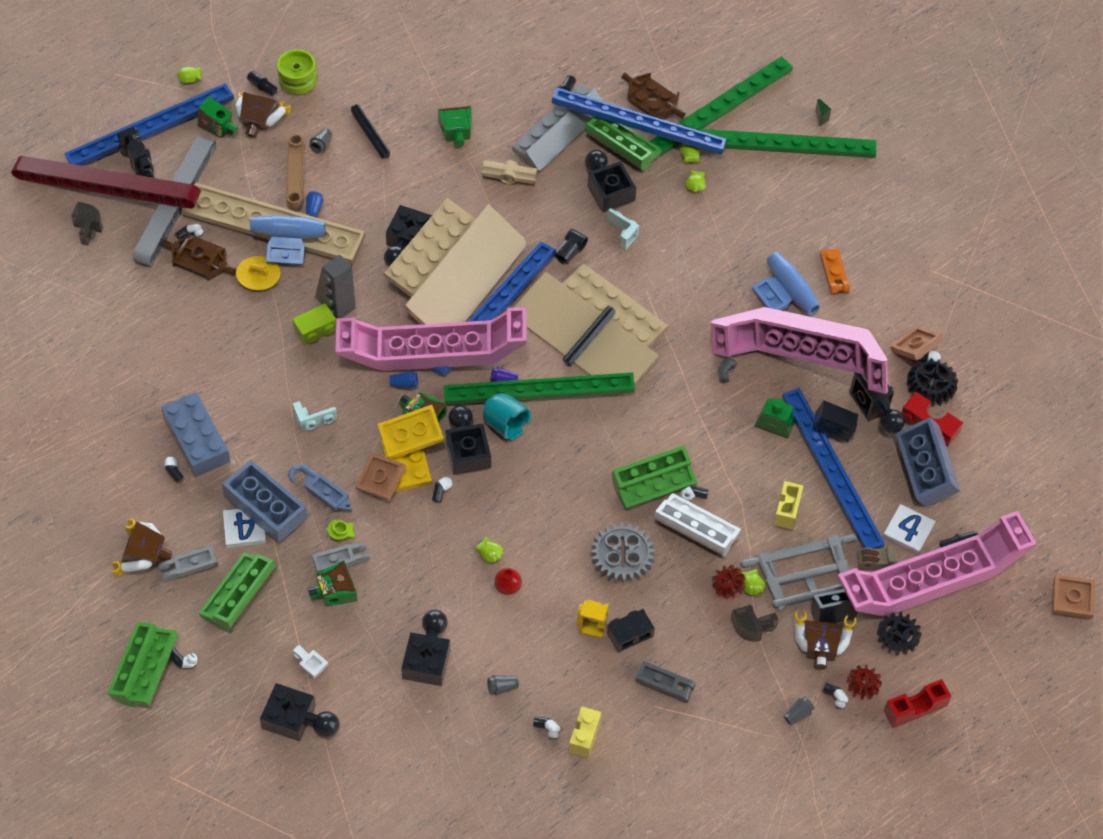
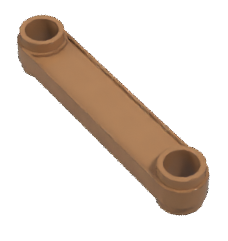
[286,134,305,212]

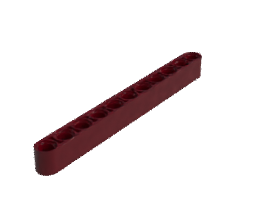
[11,156,201,209]

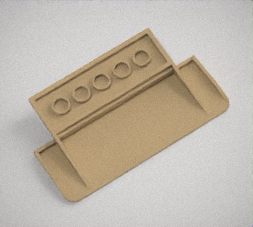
[383,198,526,325]
[514,264,668,396]

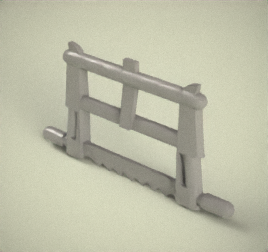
[740,534,857,611]

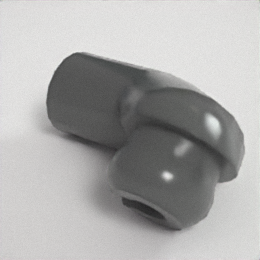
[718,357,737,383]

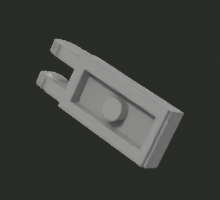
[312,542,371,573]
[159,546,218,582]

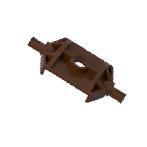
[621,72,686,119]
[162,234,237,281]

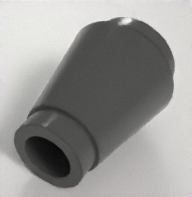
[309,128,332,153]
[487,675,519,695]
[784,696,815,725]

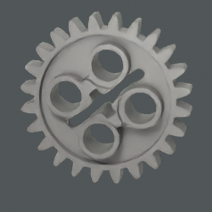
[591,522,655,584]

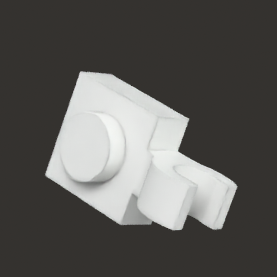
[293,645,328,679]

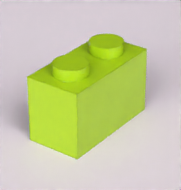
[292,303,336,345]

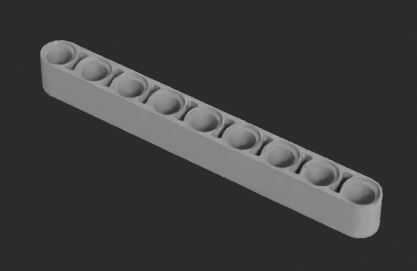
[132,136,216,266]

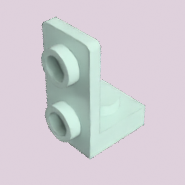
[607,208,639,250]
[292,401,337,432]

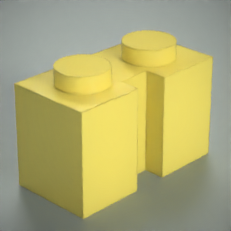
[774,481,803,530]
[569,707,601,759]

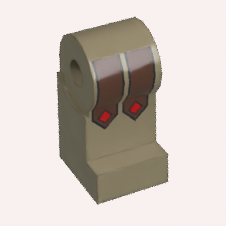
[858,546,897,571]

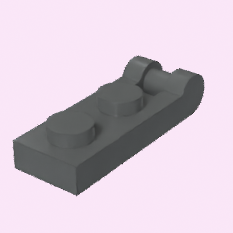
[635,661,696,703]

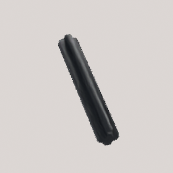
[351,104,390,159]
[563,305,616,366]

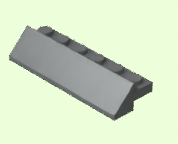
[512,83,603,173]

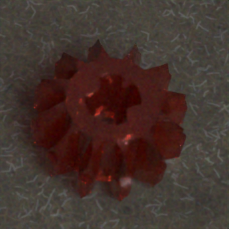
[712,565,746,599]
[846,664,882,700]

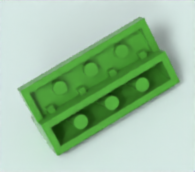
[585,117,662,170]
[612,445,698,510]
[199,552,275,631]
[107,622,178,708]

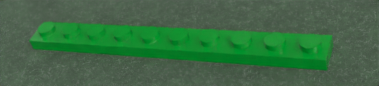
[650,56,793,156]
[699,129,877,158]
[443,372,635,405]

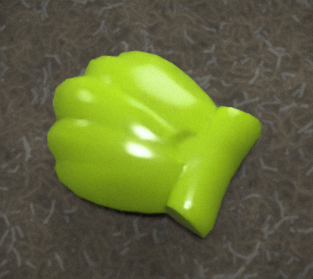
[177,66,202,84]
[680,144,700,162]
[685,170,706,192]
[326,520,355,540]
[474,537,503,563]
[741,569,765,596]

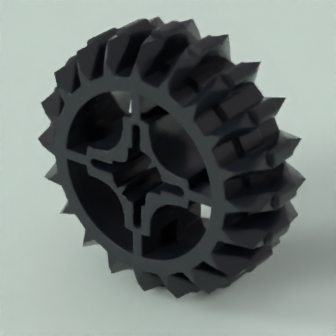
[906,358,958,407]

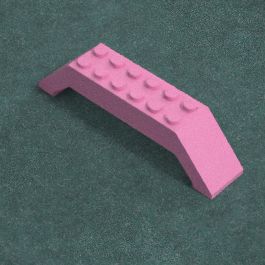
[335,307,527,371]
[711,307,888,394]
[838,511,1037,617]

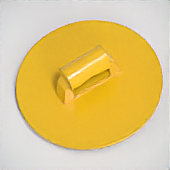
[236,256,281,290]

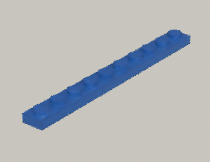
[64,83,234,166]
[551,87,726,155]
[429,242,556,377]
[782,388,885,549]

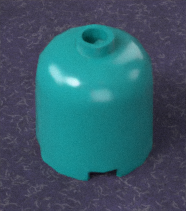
[483,393,532,441]

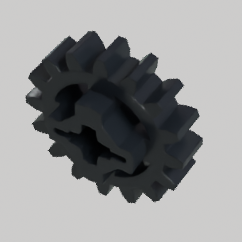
[877,612,922,655]

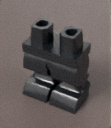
[117,126,154,178]

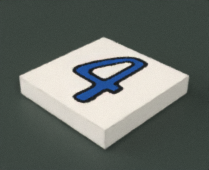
[883,504,936,554]
[223,509,266,548]

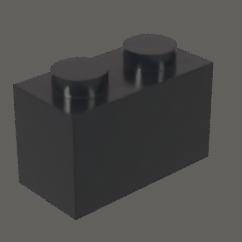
[813,400,858,442]
[811,589,857,623]
[607,609,655,653]

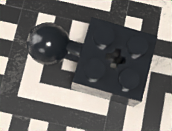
[585,150,636,212]
[384,205,432,267]
[849,372,905,434]
[445,405,491,475]
[401,609,451,686]
[260,683,340,742]

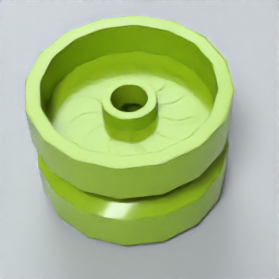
[277,49,317,95]

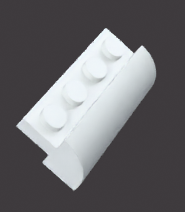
[654,493,741,556]

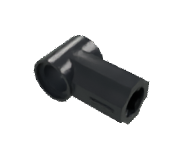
[554,229,588,264]

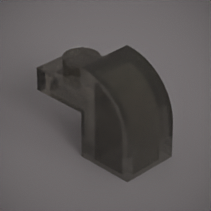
[71,202,103,246]
[730,604,779,642]

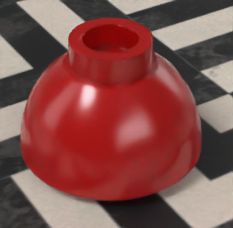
[494,568,522,595]

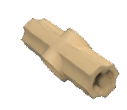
[482,160,537,184]

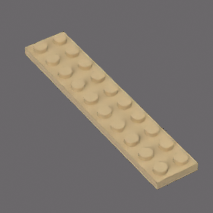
[181,183,365,264]

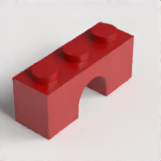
[901,392,964,447]
[884,679,951,728]

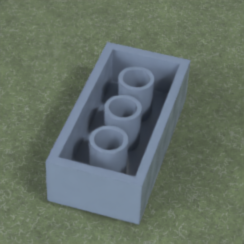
[161,392,230,478]
[896,418,960,507]
[222,460,307,543]

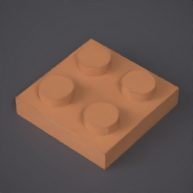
[890,326,944,361]
[355,453,406,501]
[1052,575,1095,619]

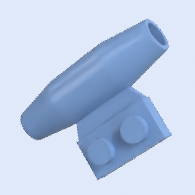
[250,215,325,265]
[752,252,820,315]

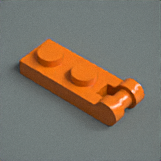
[820,249,850,294]

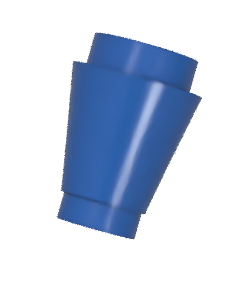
[306,191,324,218]
[389,370,418,389]

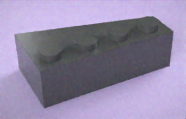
[315,254,356,319]

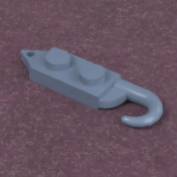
[288,464,352,512]

